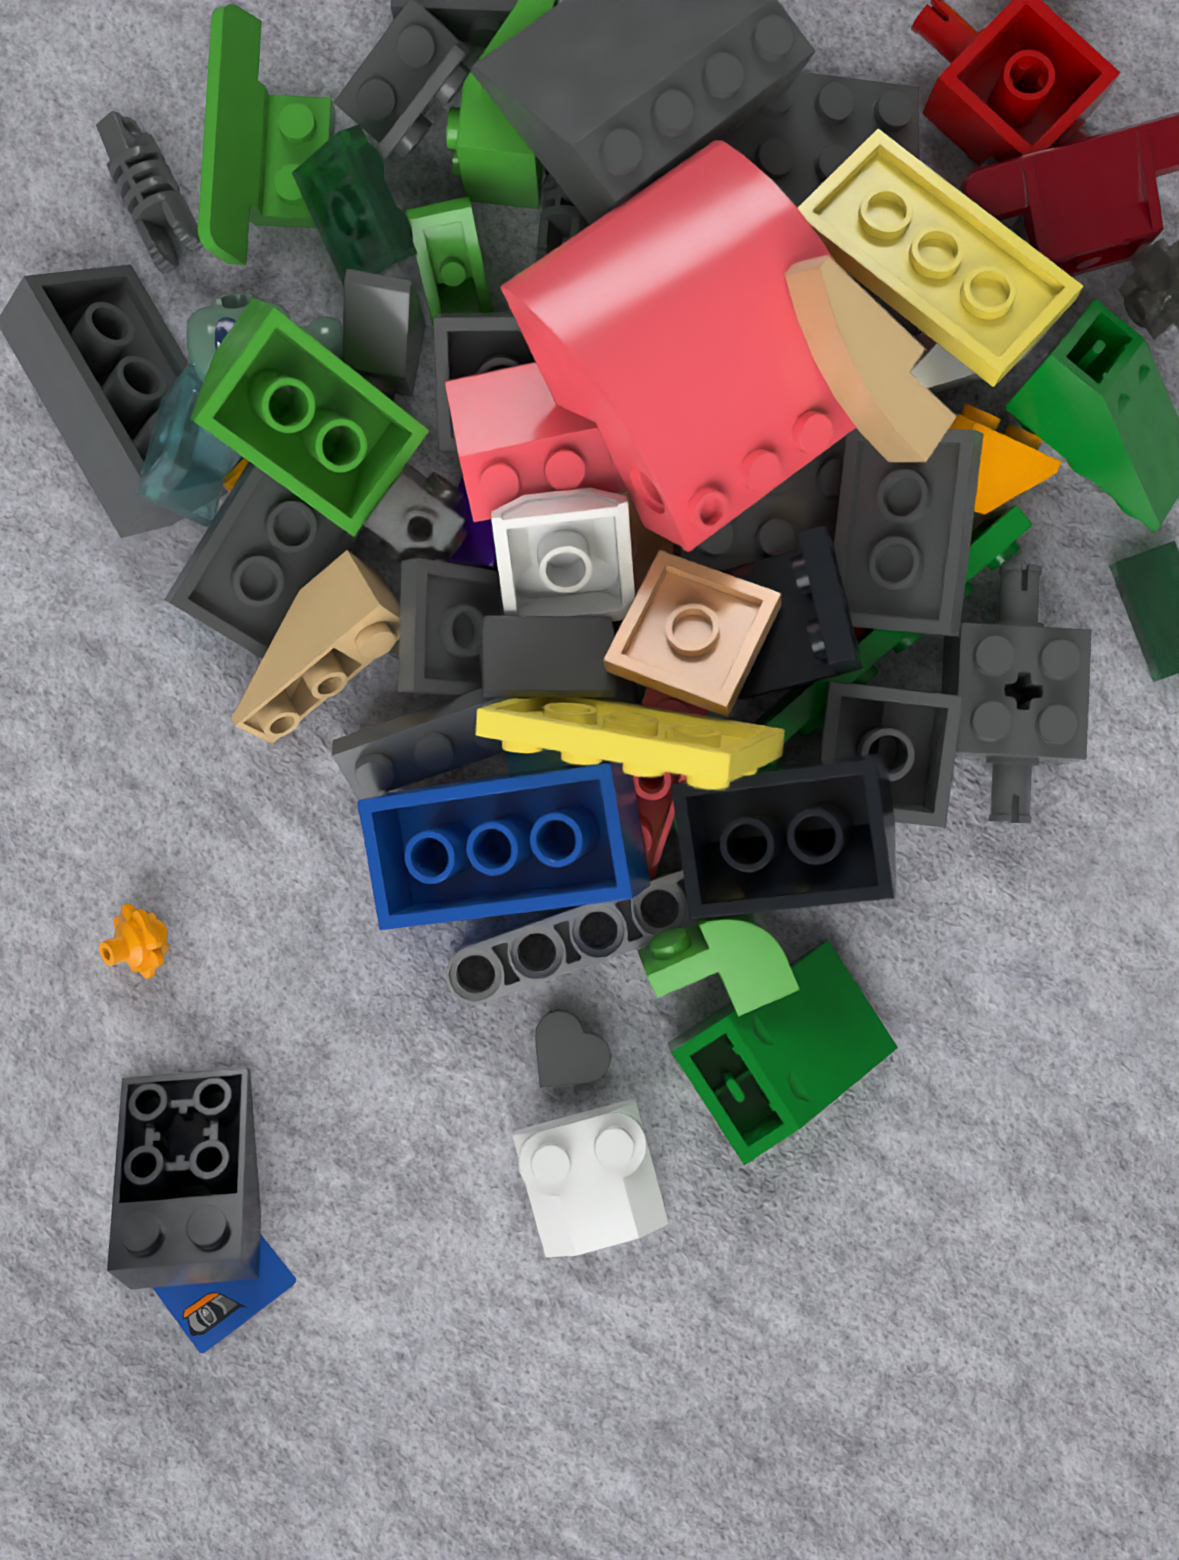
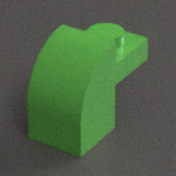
[637,912,800,1016]

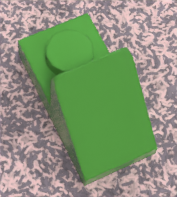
[406,196,494,329]

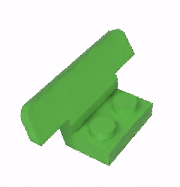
[198,4,335,265]

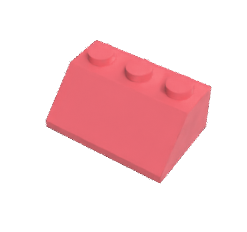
[445,362,627,522]

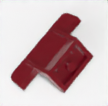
[960,112,1179,277]

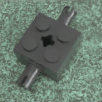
[941,563,1092,823]

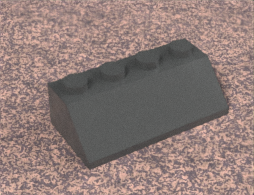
[0,264,244,538]

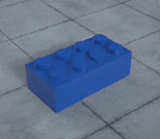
[357,760,651,930]

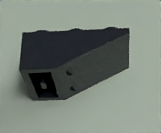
[107,1067,261,1290]

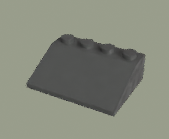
[471,0,815,225]

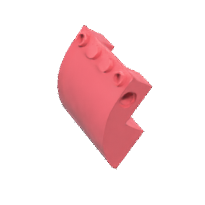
[500,140,856,552]

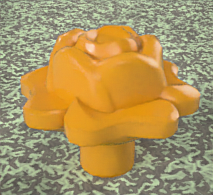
[99,903,170,979]

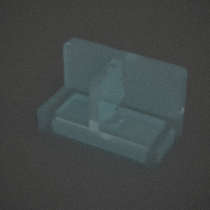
[136,362,242,527]

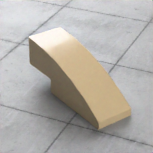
[785,255,957,462]

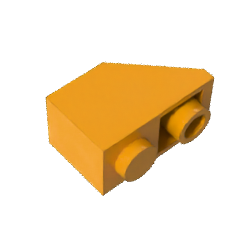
[949,404,1062,515]

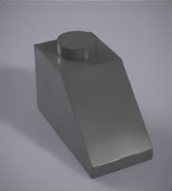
[342,269,426,400]

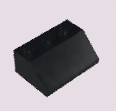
[671,752,896,919]

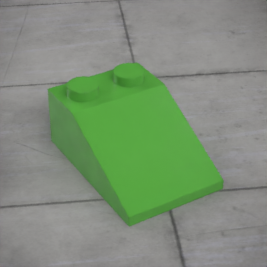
[446,0,560,209]

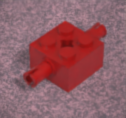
[911,0,1121,166]

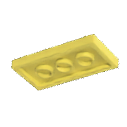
[798,129,1083,388]
[476,697,785,789]

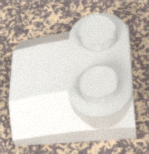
[491,487,635,622]
[513,1098,669,1257]

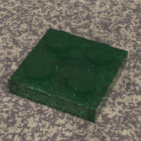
[292,124,418,286]

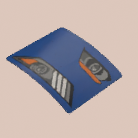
[153,1234,296,1353]

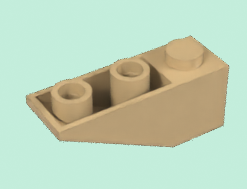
[231,550,400,744]

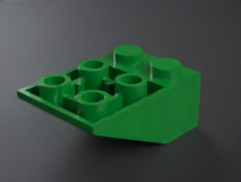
[1004,298,1179,532]
[668,940,898,1165]

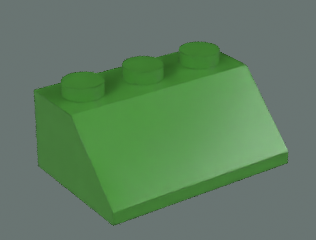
[190,298,430,536]

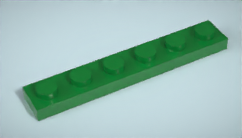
[752,505,1033,769]

